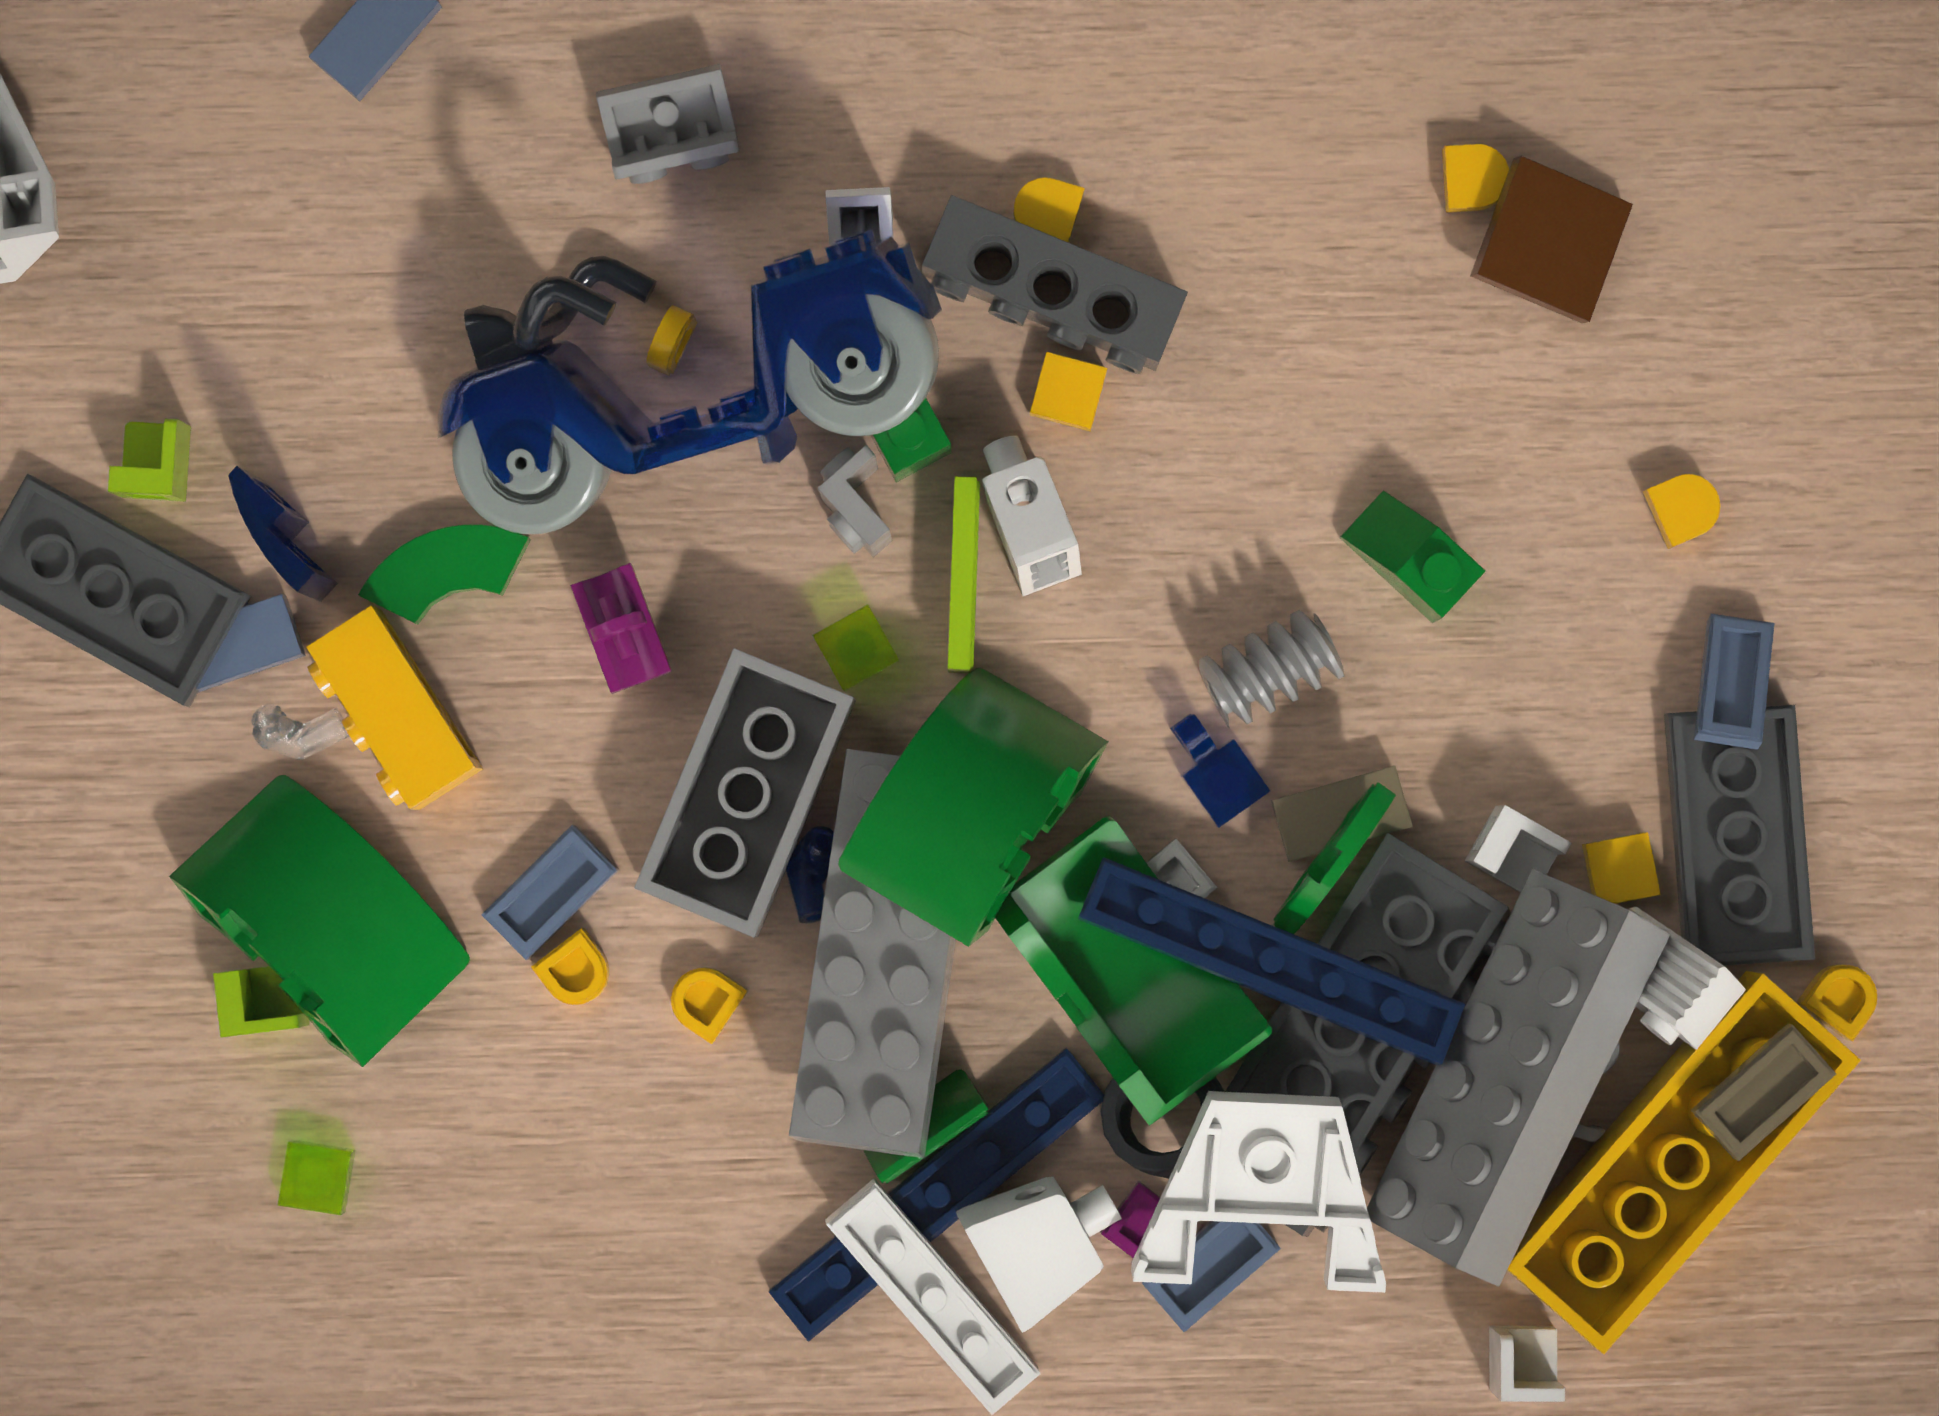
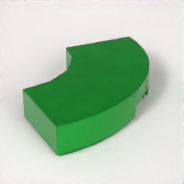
[358,525,531,625]
[1273,782,1396,934]

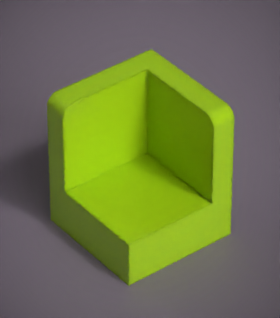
[108,418,191,502]
[213,966,310,1038]

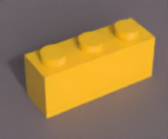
[306,605,483,810]

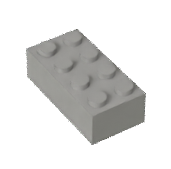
[634,648,856,938]

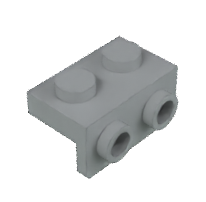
[596,64,739,184]
[818,445,892,558]

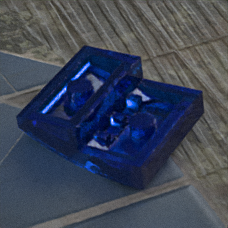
[228,466,338,602]

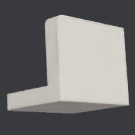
[1465,805,1571,893]
[1489,1326,1565,1402]

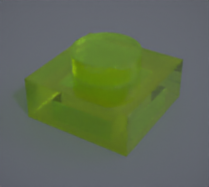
[812,604,899,692]
[278,1140,356,1215]

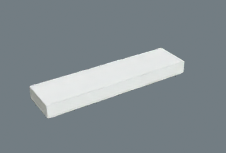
[825,1178,1041,1415]

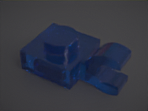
[1170,714,1270,828]

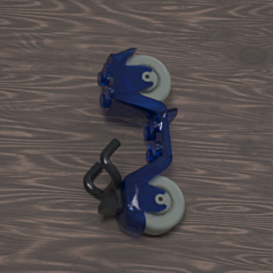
[438,229,942,535]

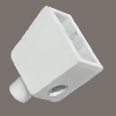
[982,436,1082,596]
[956,1177,1122,1333]

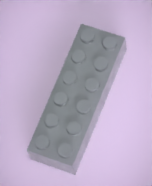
[789,749,956,1158]
[1367,869,1671,1287]

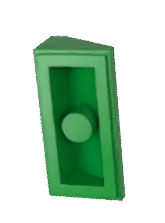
[863,1069,989,1184]

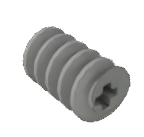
[1199,610,1344,728]

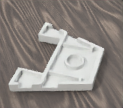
[1131,1091,1386,1293]

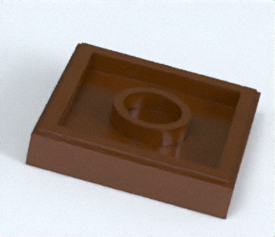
[1470,156,1633,323]

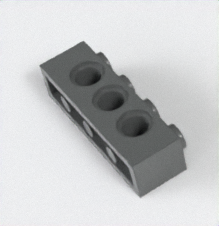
[922,195,1188,374]

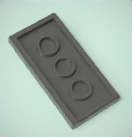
[0,474,251,707]
[1664,705,1815,966]

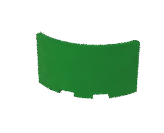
[838,668,1109,947]
[169,775,470,1067]
[995,816,1272,1126]

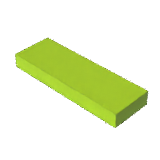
[948,476,980,673]

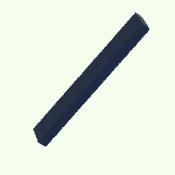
[1078,857,1465,1066]
[768,1048,1104,1342]

